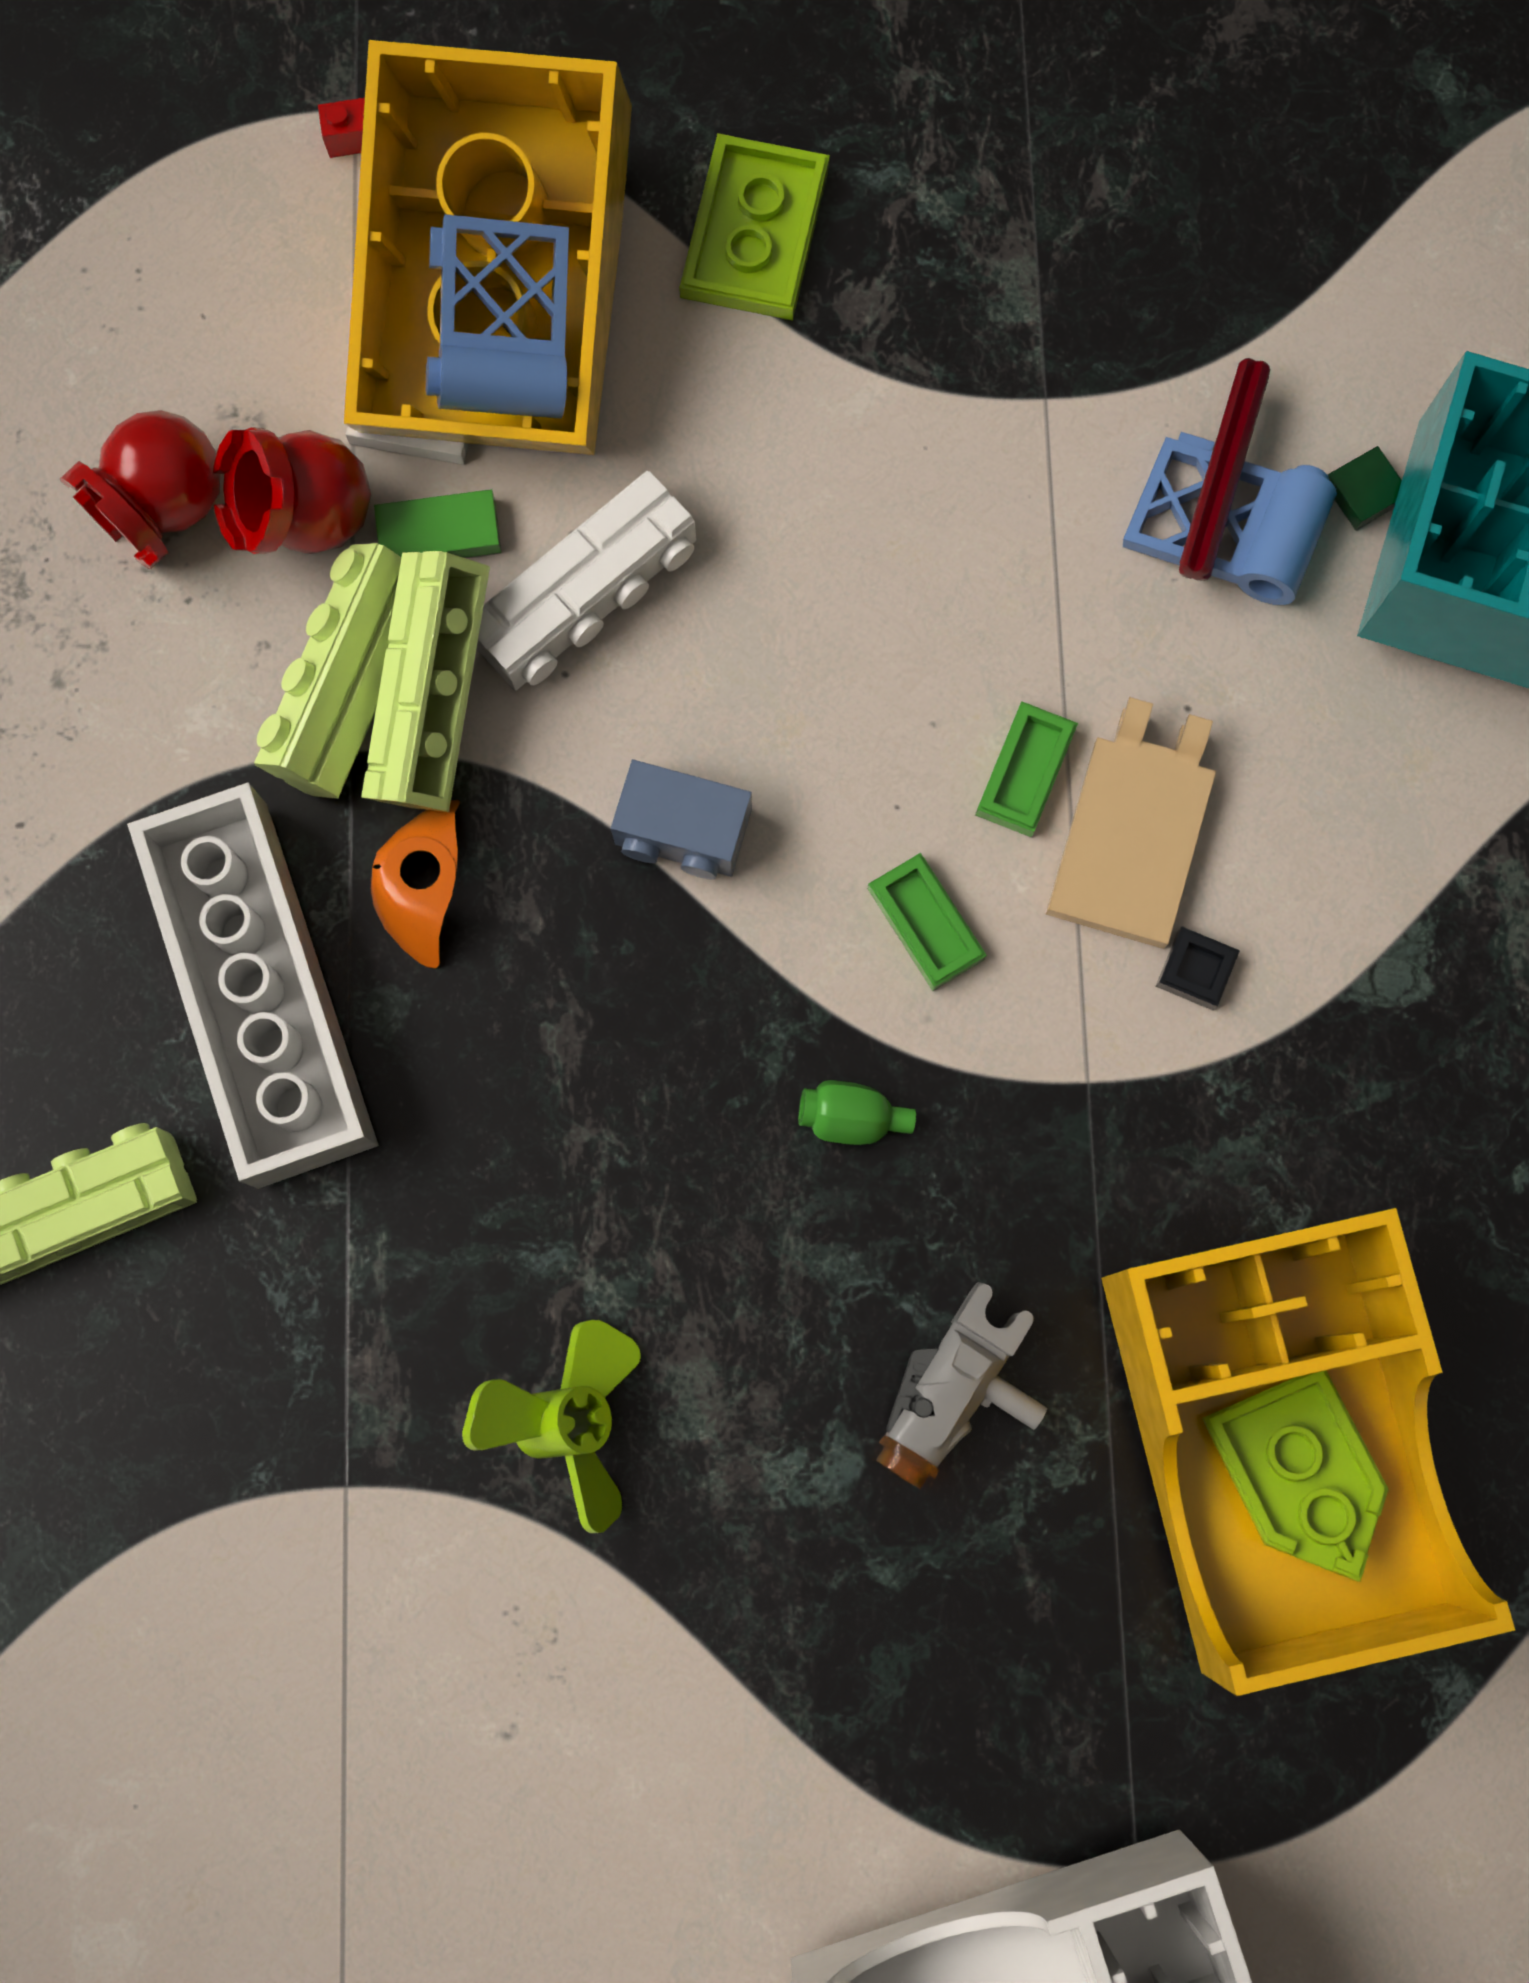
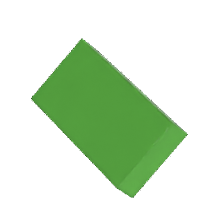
[374,489,502,558]
[975,701,1078,838]
[867,853,987,991]

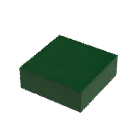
[1328,446,1402,531]

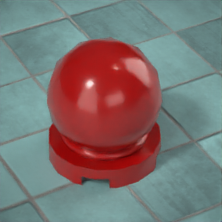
[60,410,221,569]
[213,427,371,554]

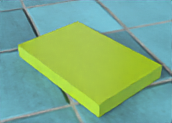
[679,133,830,321]

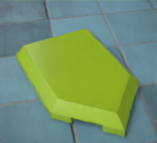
[1202,1370,1389,1582]

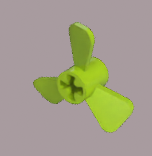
[462,1320,641,1533]

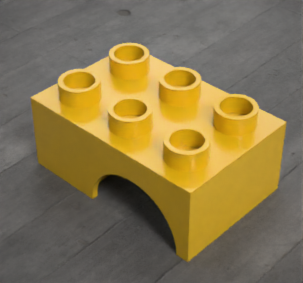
[1101,1208,1515,1696]

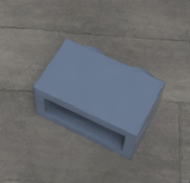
[610,759,752,880]

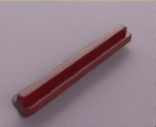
[1179,358,1271,581]

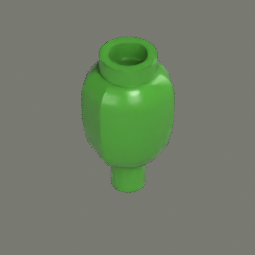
[798,1080,916,1145]

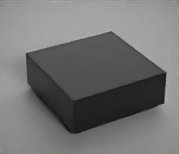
[1155,927,1240,1010]

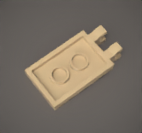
[1045,697,1216,949]

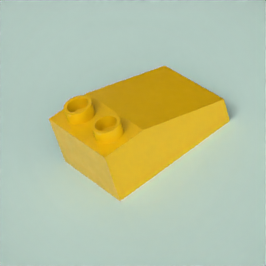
[344,40,632,455]

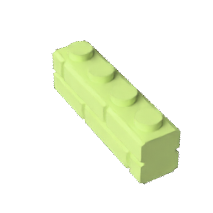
[254,543,401,799]
[361,551,490,812]
[0,1123,197,1285]

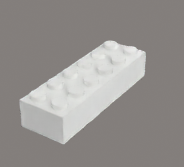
[127,782,379,1189]

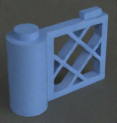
[426,214,569,419]
[1123,432,1337,605]

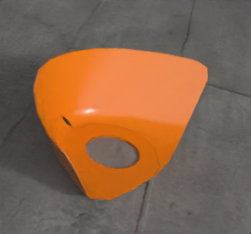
[370,800,460,969]

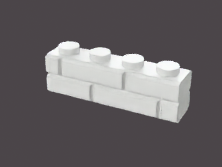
[477,471,696,691]

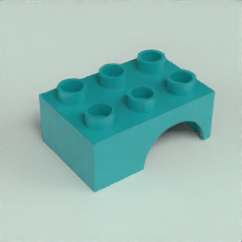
[1357,351,1529,689]

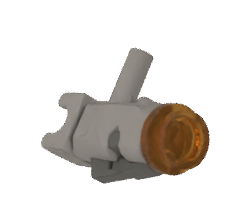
[876,1282,1047,1490]

